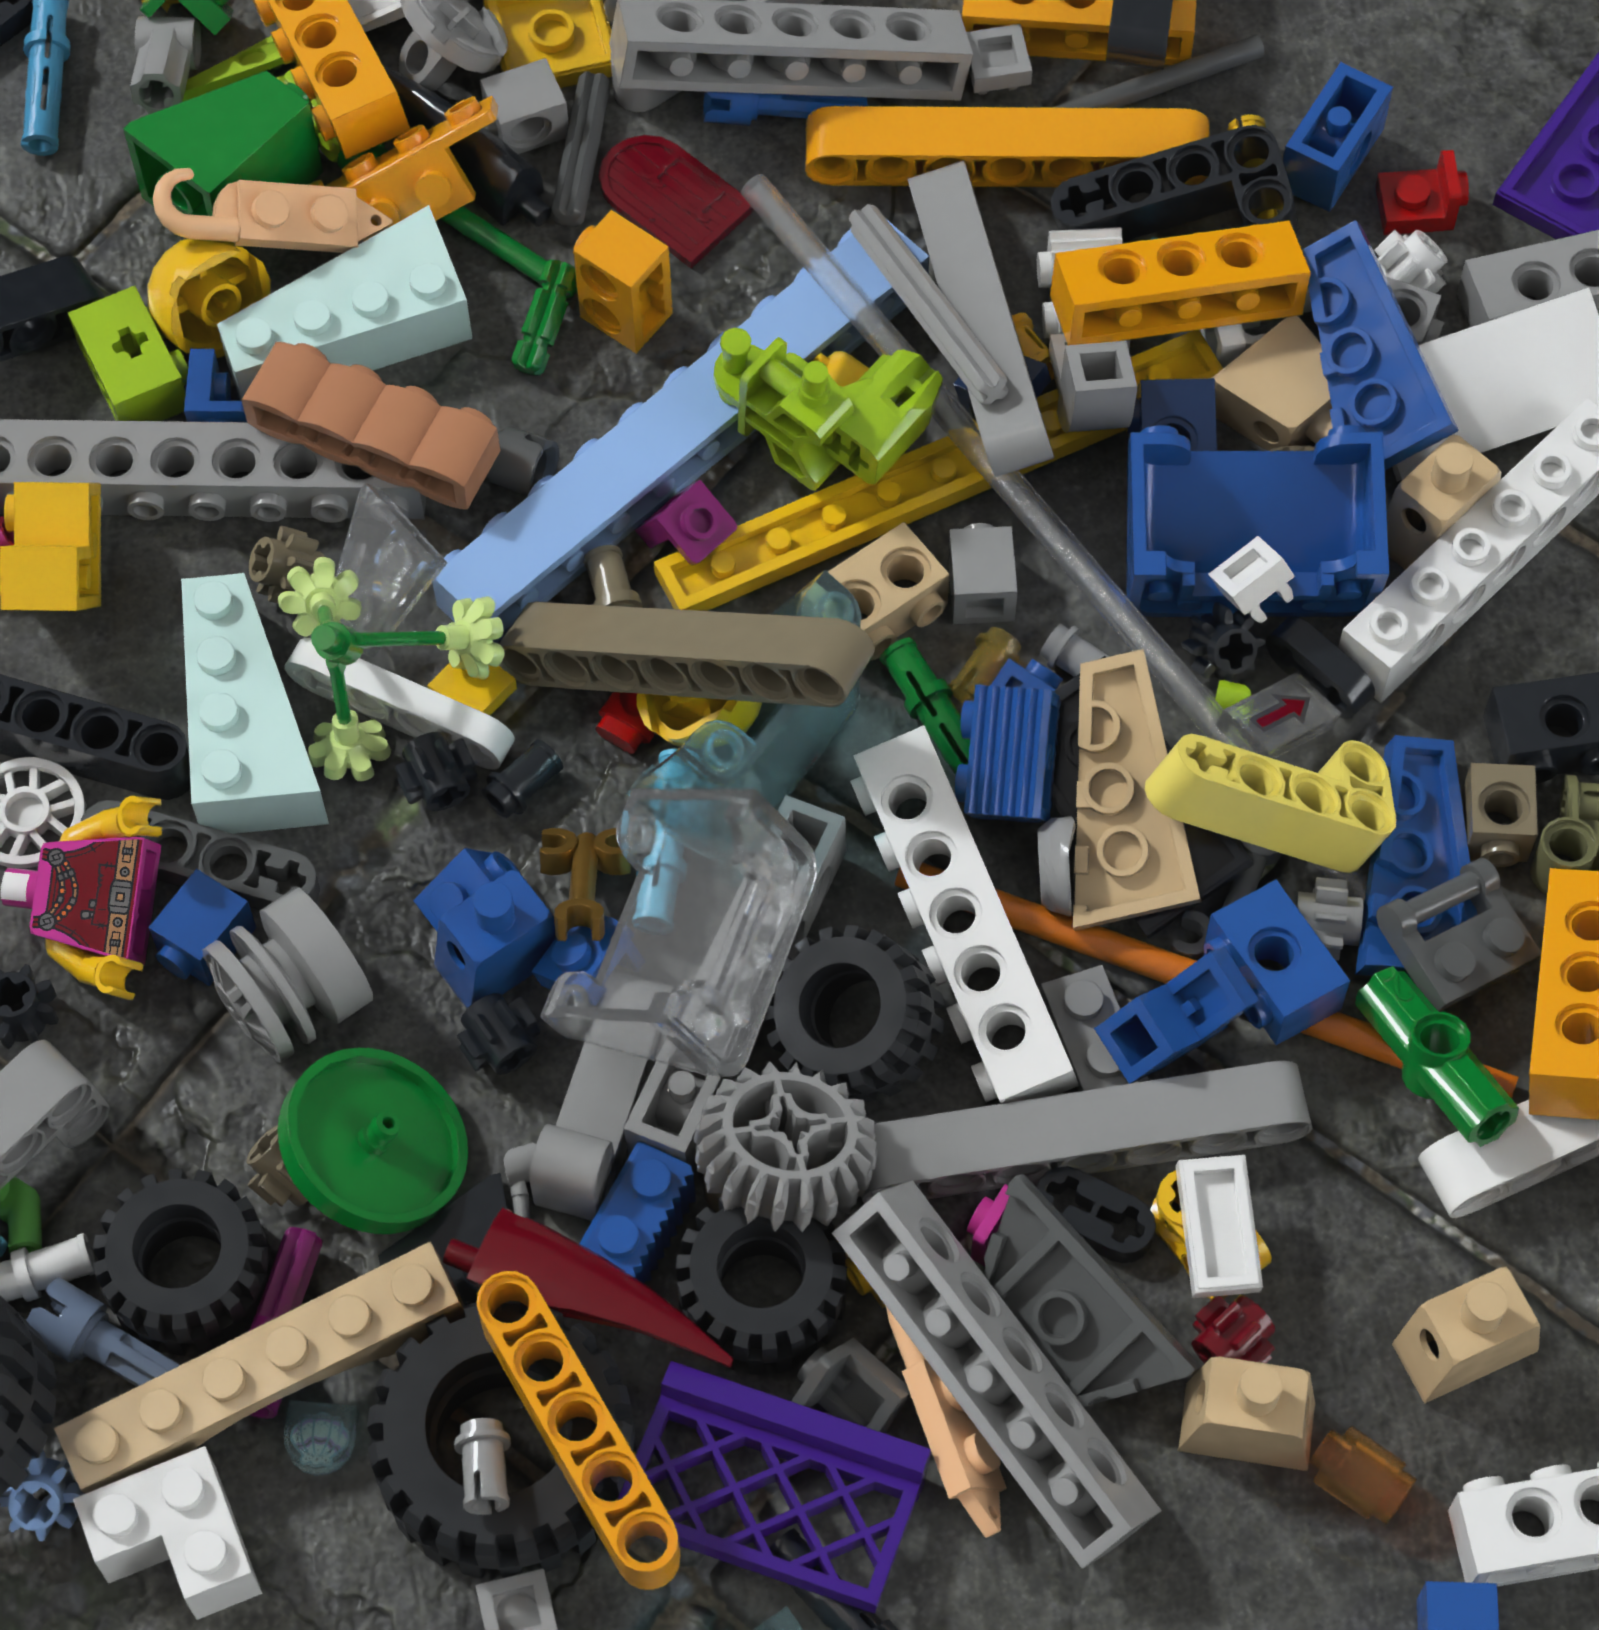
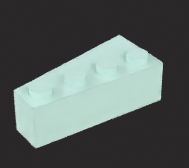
[217,205,473,401]
[181,573,329,834]

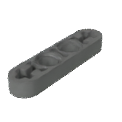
[81,800,320,910]

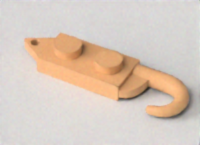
[153,168,393,253]
[886,1307,1007,1538]

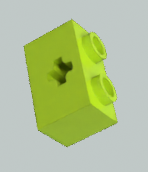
[68,285,188,421]

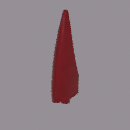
[443,1207,733,1368]

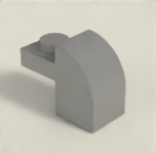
[1048,333,1137,433]

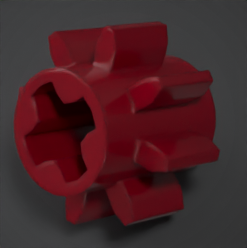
[1191,1295,1276,1364]

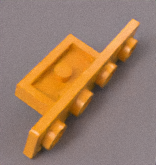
[308,96,498,241]

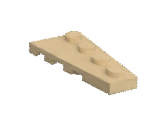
[1073,649,1202,931]

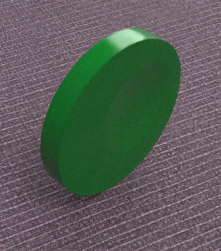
[278,1048,468,1234]

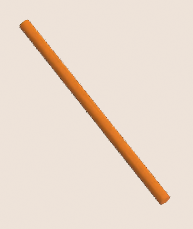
[895,862,1519,1098]

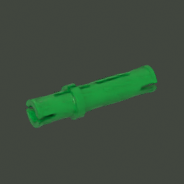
[879,637,970,776]

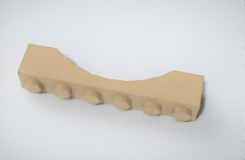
[54,1242,465,1494]

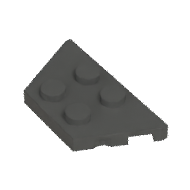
[983,1174,1201,1407]

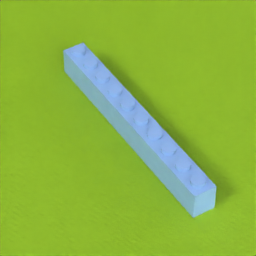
[431,220,929,643]

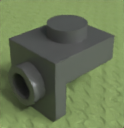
[791,1337,911,1433]

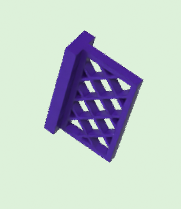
[618,1361,931,1614]

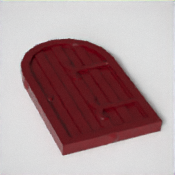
[599,135,755,269]

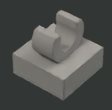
[966,24,1032,95]

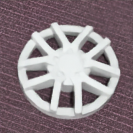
[0,757,87,868]

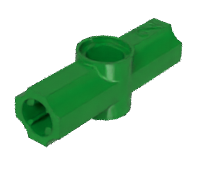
[1355,966,1519,1147]

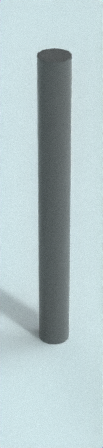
[1051,35,1265,108]

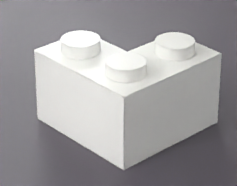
[73,1446,262,1620]

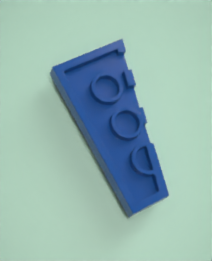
[1302,220,1459,470]
[1355,735,1477,978]

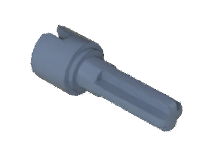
[26,1277,180,1387]

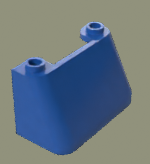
[1127,425,1389,617]

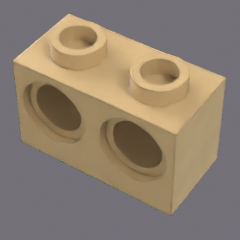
[804,522,950,660]

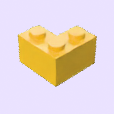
[0,482,101,611]

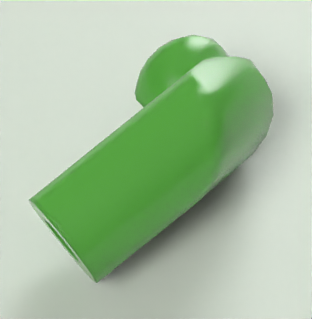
[0,1176,42,1254]

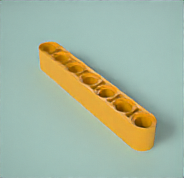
[805,106,1210,187]

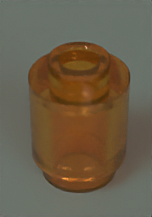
[1309,1425,1418,1525]

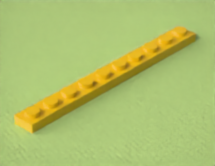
[654,330,1223,611]

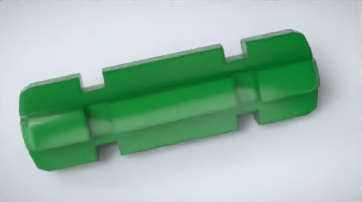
[511,259,576,376]

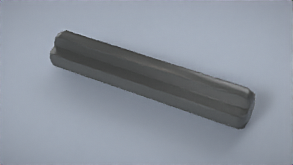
[552,71,610,227]

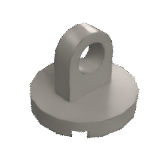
[399,0,508,91]

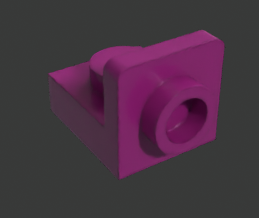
[635,480,737,565]

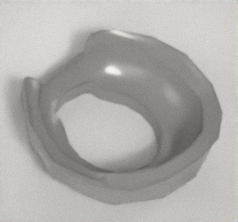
[1037,816,1076,917]

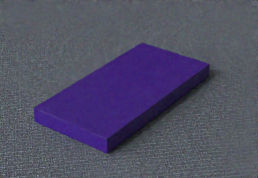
[1492,52,1599,239]

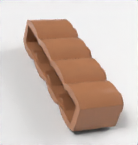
[242,342,500,510]

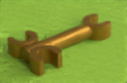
[540,828,632,941]

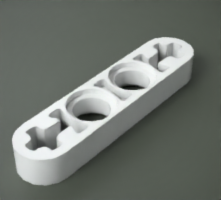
[284,637,515,770]

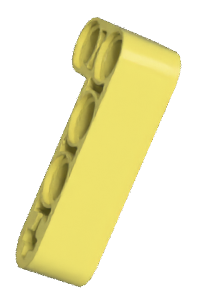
[1145,734,1396,873]

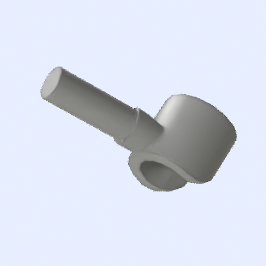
[504,1143,536,1218]

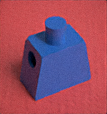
[434,869,556,1009]

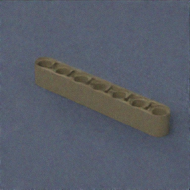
[499,602,875,707]

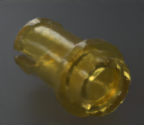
[949,627,1021,703]

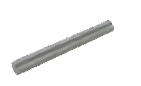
[849,204,1008,405]

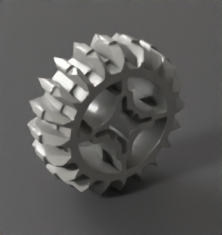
[694,1061,878,1232]

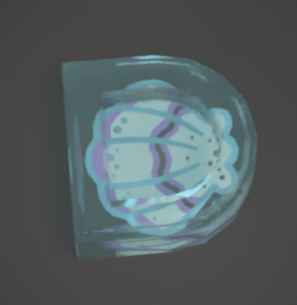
[284,1400,359,1476]

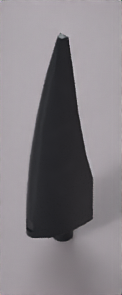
[382,64,552,227]

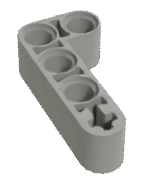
[529,972,676,1221]
[0,1039,110,1190]

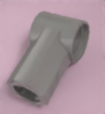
[130,16,201,114]

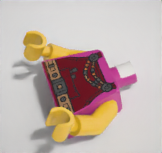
[1,796,162,1000]

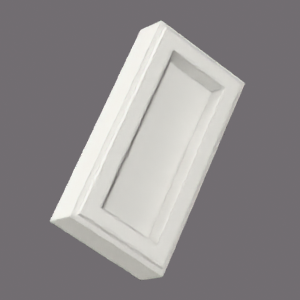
[1175,1155,1263,1298]

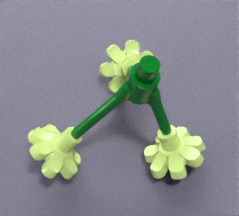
[278,557,505,781]

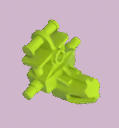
[713,328,943,491]

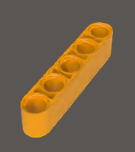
[477,1271,681,1590]

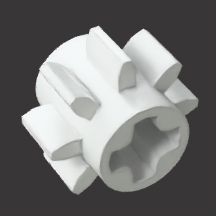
[1374,229,1448,293]

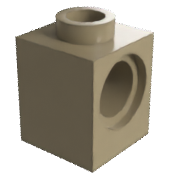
[1461,763,1538,867]

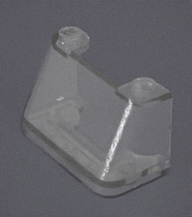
[540,788,817,1077]

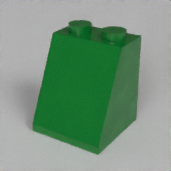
[123,71,323,247]

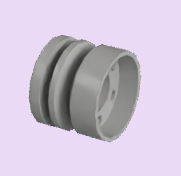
[202,887,373,1063]

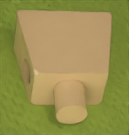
[1212,316,1332,451]
[1387,434,1501,570]
[1392,1267,1540,1404]
[1178,1357,1315,1471]

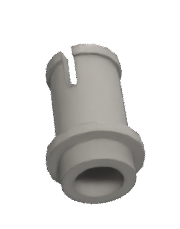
[1040,624,1110,677]
[454,1418,511,1515]

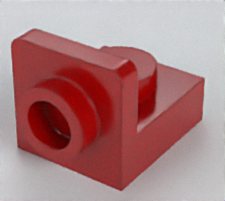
[1375,150,1469,235]

